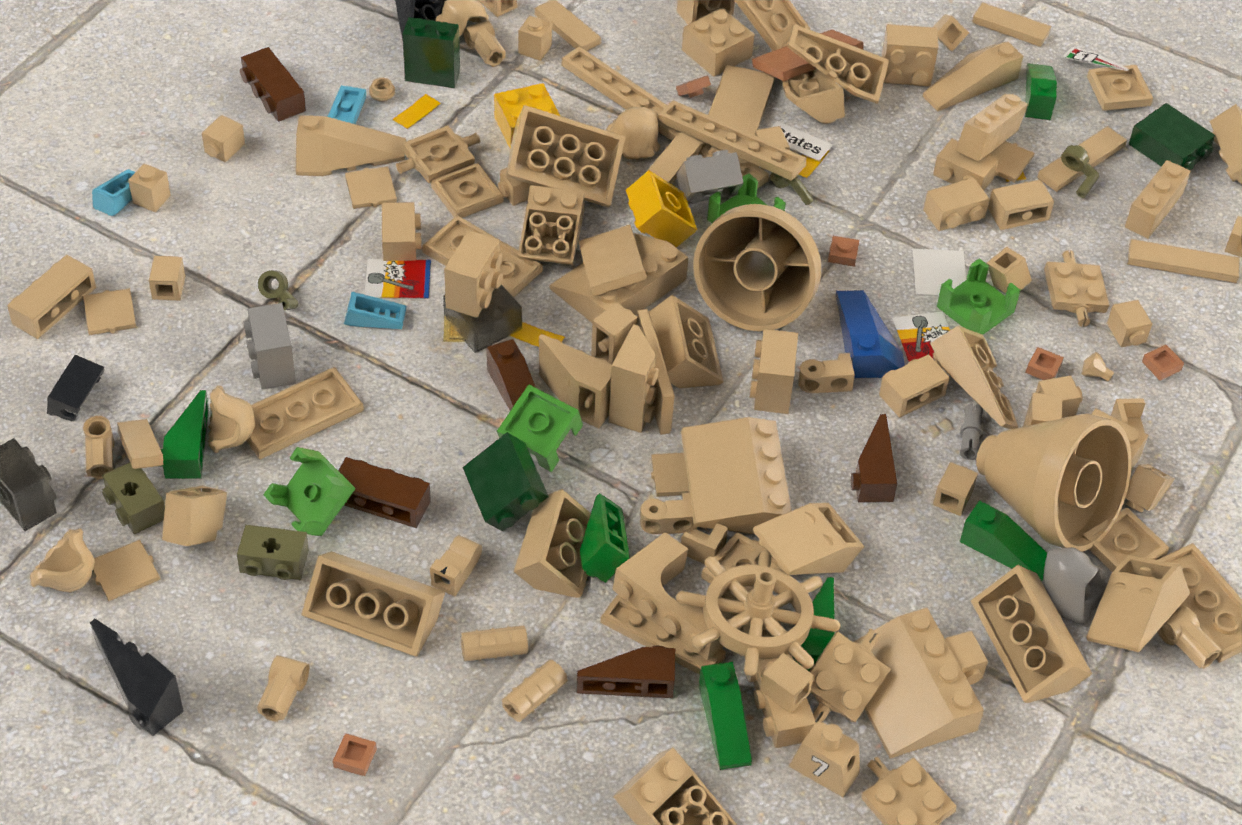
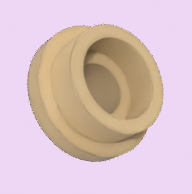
[369,77,395,101]

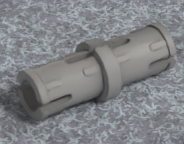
[960,404,983,460]

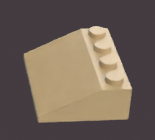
[506,105,625,208]
[549,233,688,323]
[681,417,792,534]
[854,608,984,758]

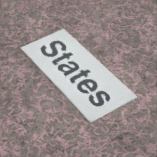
[772,121,833,161]

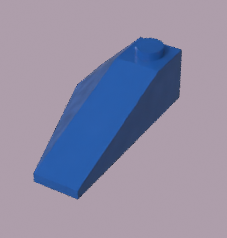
[836,290,905,378]

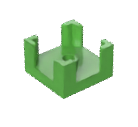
[707,173,786,223]
[937,259,1020,335]
[497,384,583,472]
[263,447,356,536]

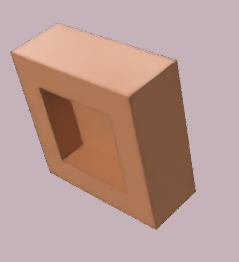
[675,75,711,98]
[828,236,860,267]
[1142,345,1184,381]
[1025,347,1064,380]
[333,733,377,776]

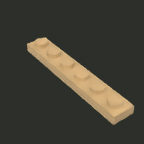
[658,100,806,181]

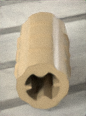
[461,625,528,661]
[502,659,568,722]

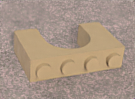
[612,532,741,660]

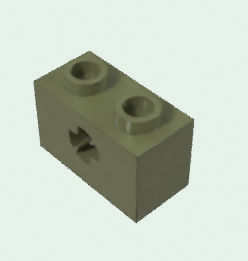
[101,462,165,535]
[237,524,309,580]

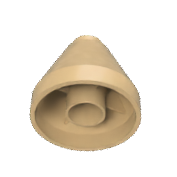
[693,204,821,331]
[976,414,1132,552]

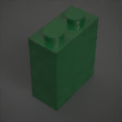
[402,17,460,88]
[1129,103,1215,171]
[462,432,549,531]

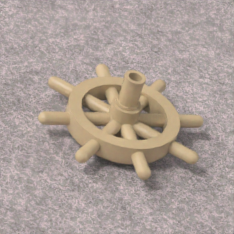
[676,550,841,676]

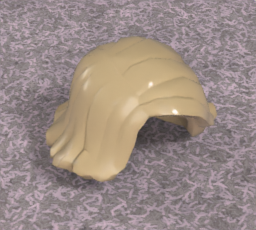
[436,0,489,38]
[606,107,660,160]
[207,385,255,453]
[30,528,95,593]

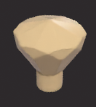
[1081,352,1114,381]

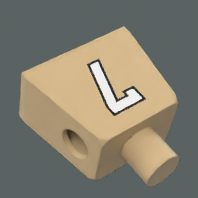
[789,721,860,798]

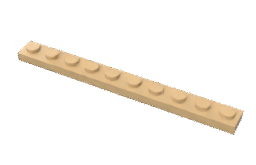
[561,46,769,189]

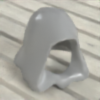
[1042,547,1107,624]

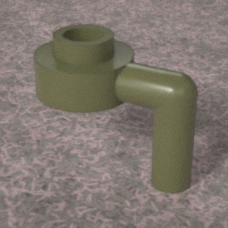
[1061,145,1099,198]
[770,172,814,205]
[258,270,299,310]

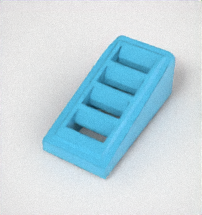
[92,169,135,216]
[344,292,407,329]

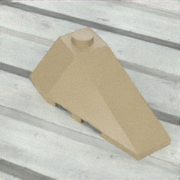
[787,24,889,104]
[923,41,1023,112]
[782,69,845,124]
[296,115,406,176]
[930,326,1018,429]

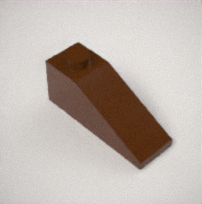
[487,339,536,411]
[851,414,897,502]
[576,646,675,698]

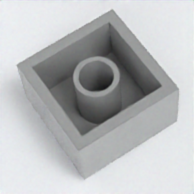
[677,150,744,204]
[243,303,296,389]

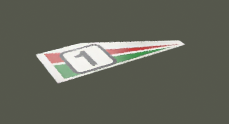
[1062,47,1129,71]

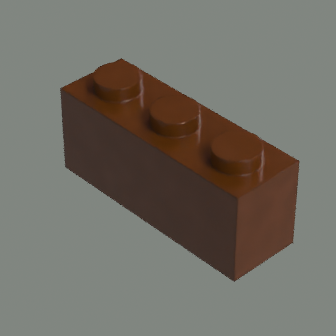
[239,47,306,122]
[338,457,431,528]

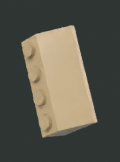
[301,551,446,657]
[971,565,1092,703]

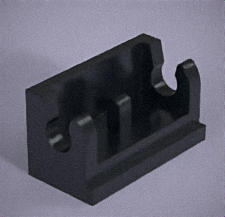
[47,355,105,421]

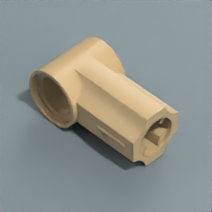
[463,20,506,67]
[83,416,115,480]
[1157,606,1221,669]
[257,655,310,722]

